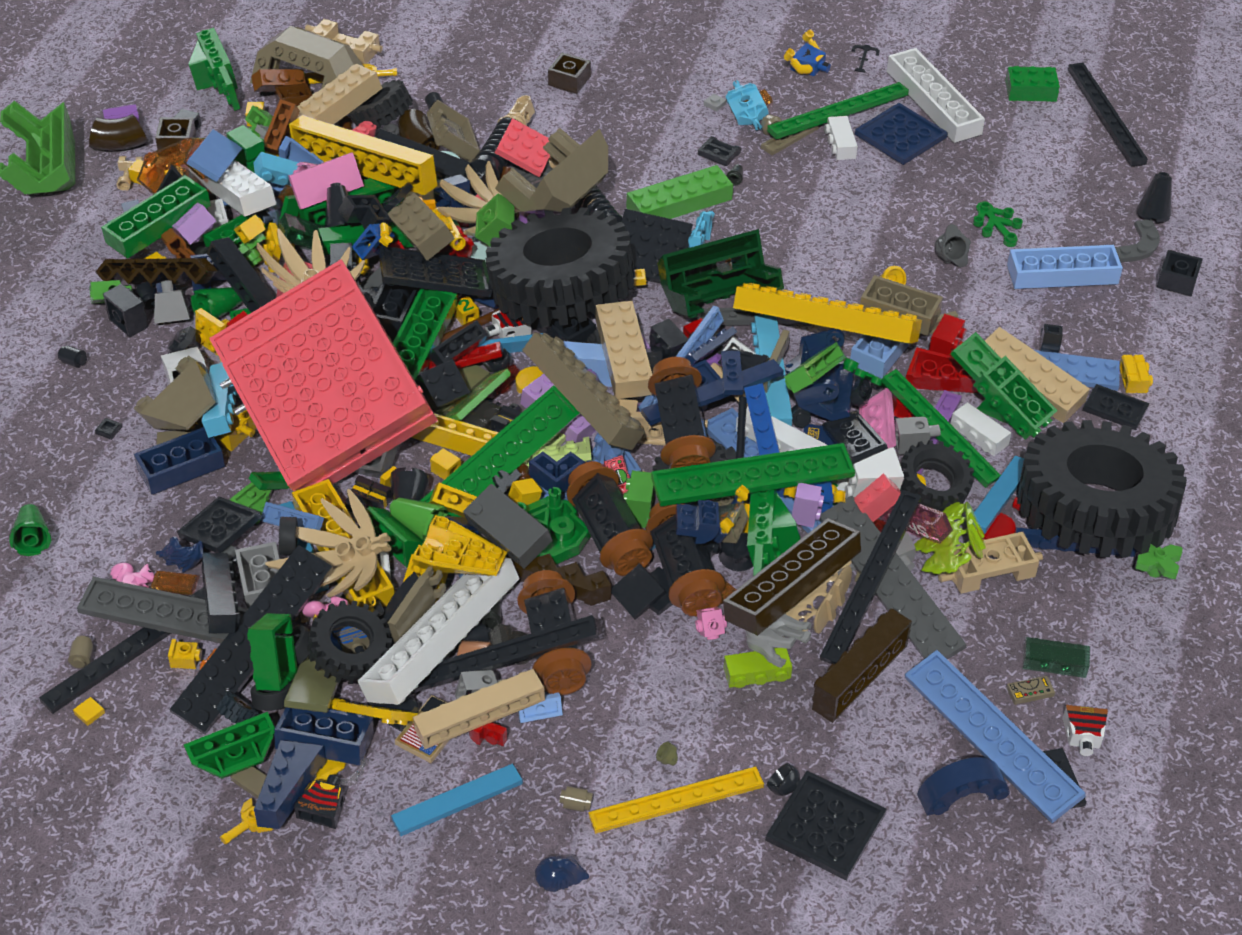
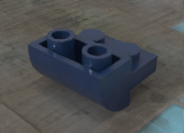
[675,500,720,544]

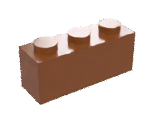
[251,69,306,92]
[264,99,300,156]

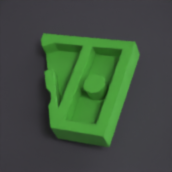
[229,482,272,525]

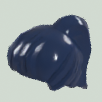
[535,856,589,892]

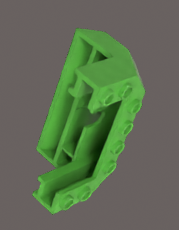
[0,101,75,194]

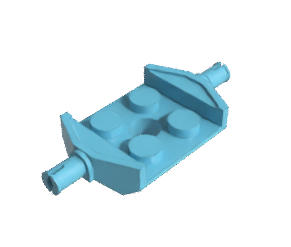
[726,80,769,130]
[688,211,715,248]

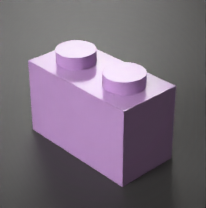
[172,203,216,245]
[792,483,824,528]

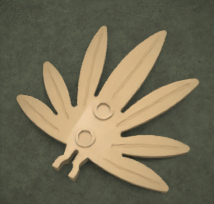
[437,161,520,236]
[257,229,365,293]
[265,489,391,598]

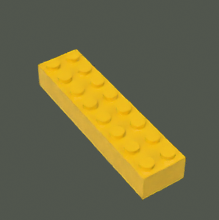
[292,479,394,608]

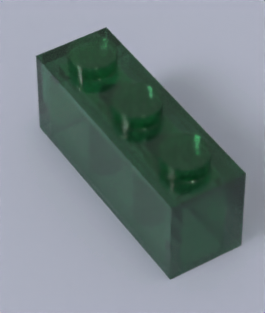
[277,213,325,249]
[1022,637,1090,678]

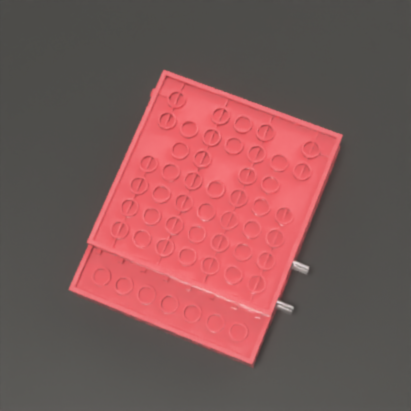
[209,259,438,491]

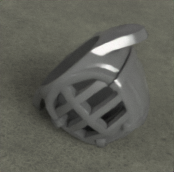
[935,224,971,267]

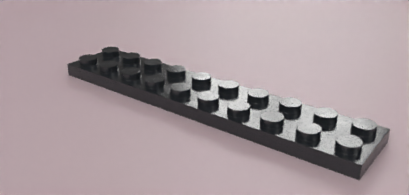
[169,545,333,734]

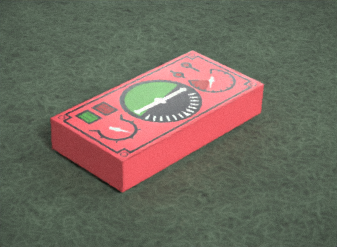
[603,455,630,496]

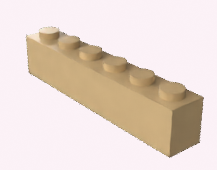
[413,669,545,749]

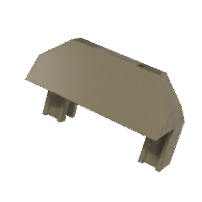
[250,26,364,89]
[495,128,608,215]

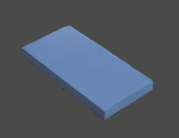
[187,129,242,182]

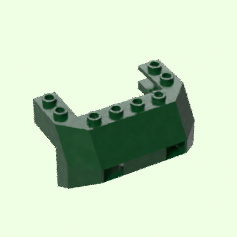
[657,229,784,318]

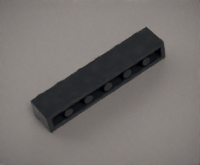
[376,129,473,180]
[207,237,275,313]
[202,553,240,634]

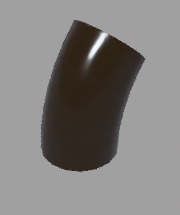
[398,109,440,150]
[89,114,148,151]

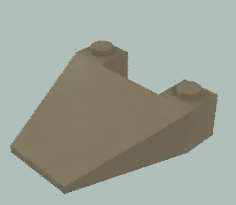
[133,355,216,430]

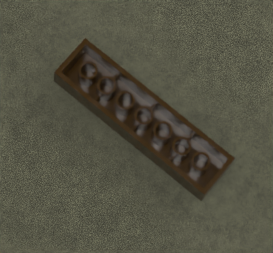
[723,518,861,636]

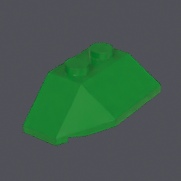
[183,712,275,779]

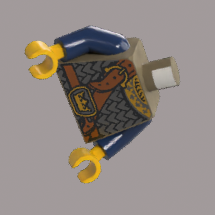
[711,485,749,544]

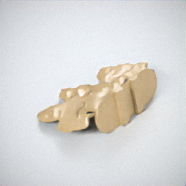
[783,560,852,637]

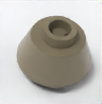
[761,114,782,136]

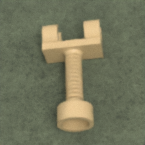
[116,156,143,190]

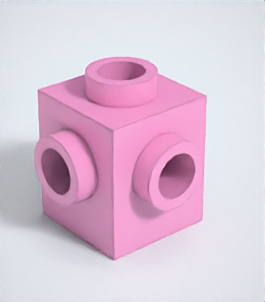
[695,607,727,640]

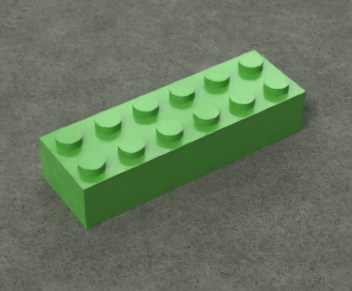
[626,165,733,219]

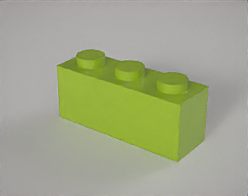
[723,648,792,688]

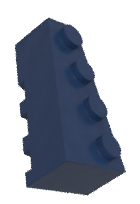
[254,740,326,829]

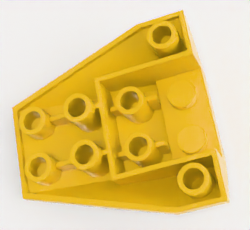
[412,515,507,576]

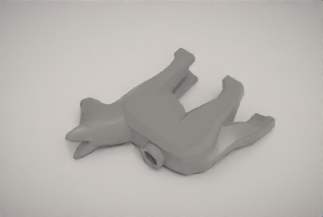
[746,614,812,668]

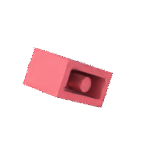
[854,473,901,522]

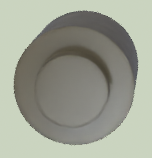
[68,636,93,668]
[559,786,593,812]

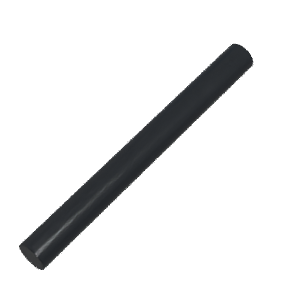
[736,396,747,459]

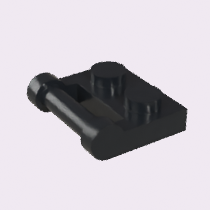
[698,136,741,166]

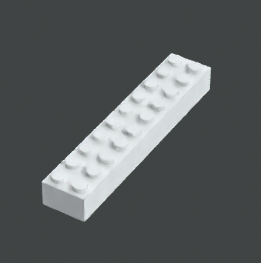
[358,558,520,705]

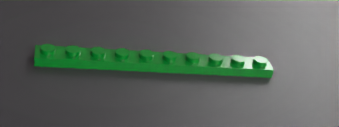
[767,82,909,139]

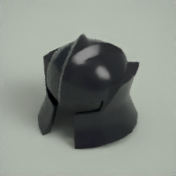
[717,532,753,572]

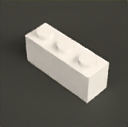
[824,116,858,160]
[951,402,1011,456]

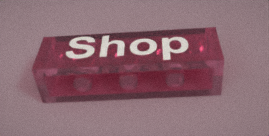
[881,504,953,543]

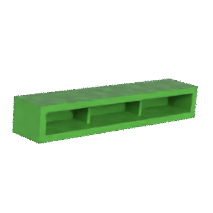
[784,342,846,393]

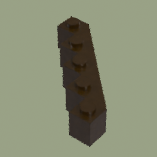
[95,258,217,285]
[487,540,611,606]

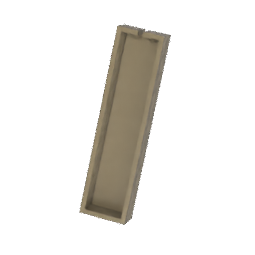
[522,332,645,450]

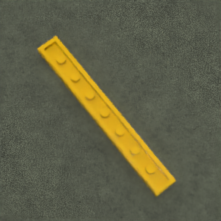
[588,767,764,834]

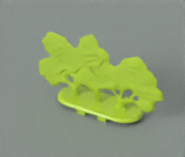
[914,502,986,574]

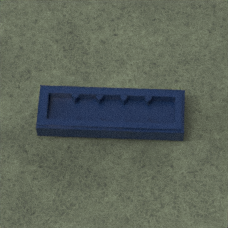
[721,351,743,395]

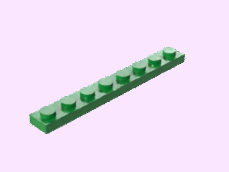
[881,369,1001,488]

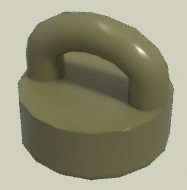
[656,742,678,766]

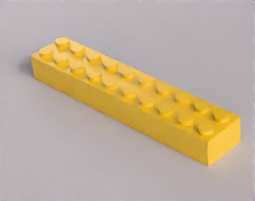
[289,115,437,195]
[733,283,922,343]

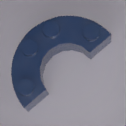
[917,757,1010,816]

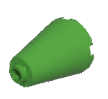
[390,497,448,541]

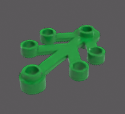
[973,201,1023,247]
[843,357,887,388]

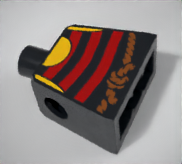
[294,775,345,829]

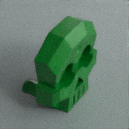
[517,487,591,565]

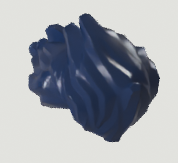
[156,536,204,573]

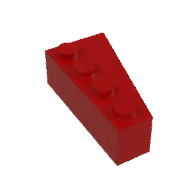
[906,347,979,393]

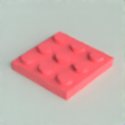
[495,118,550,177]

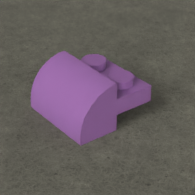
[103,104,140,124]

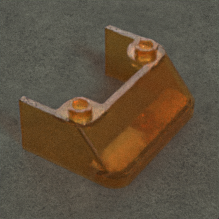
[137,138,206,195]

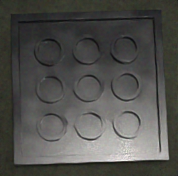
[622,209,693,284]
[765,771,887,881]

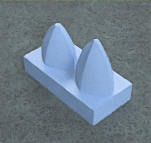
[518,692,563,723]

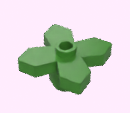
[237,232,266,268]
[1135,544,1183,579]

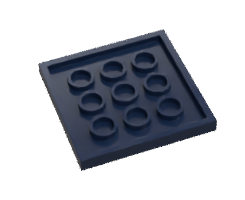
[854,103,948,165]

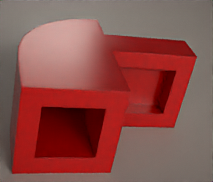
[468,721,507,746]

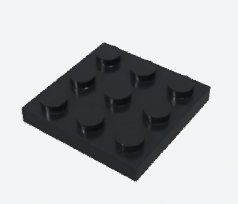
[177,496,262,553]

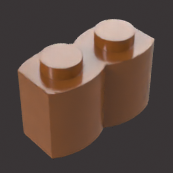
[161,228,195,258]

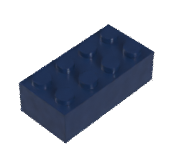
[134,427,225,495]
[274,707,373,766]

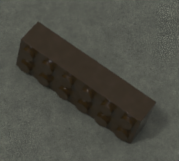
[812,608,912,723]

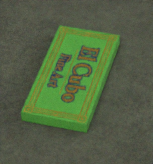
[445,369,511,421]

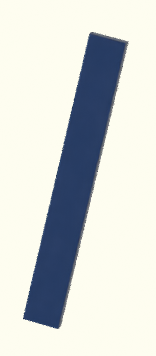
[641,359,784,426]

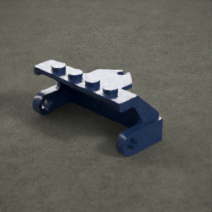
[785,329,855,421]

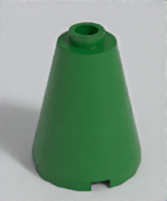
[191,287,242,319]
[9,504,51,556]

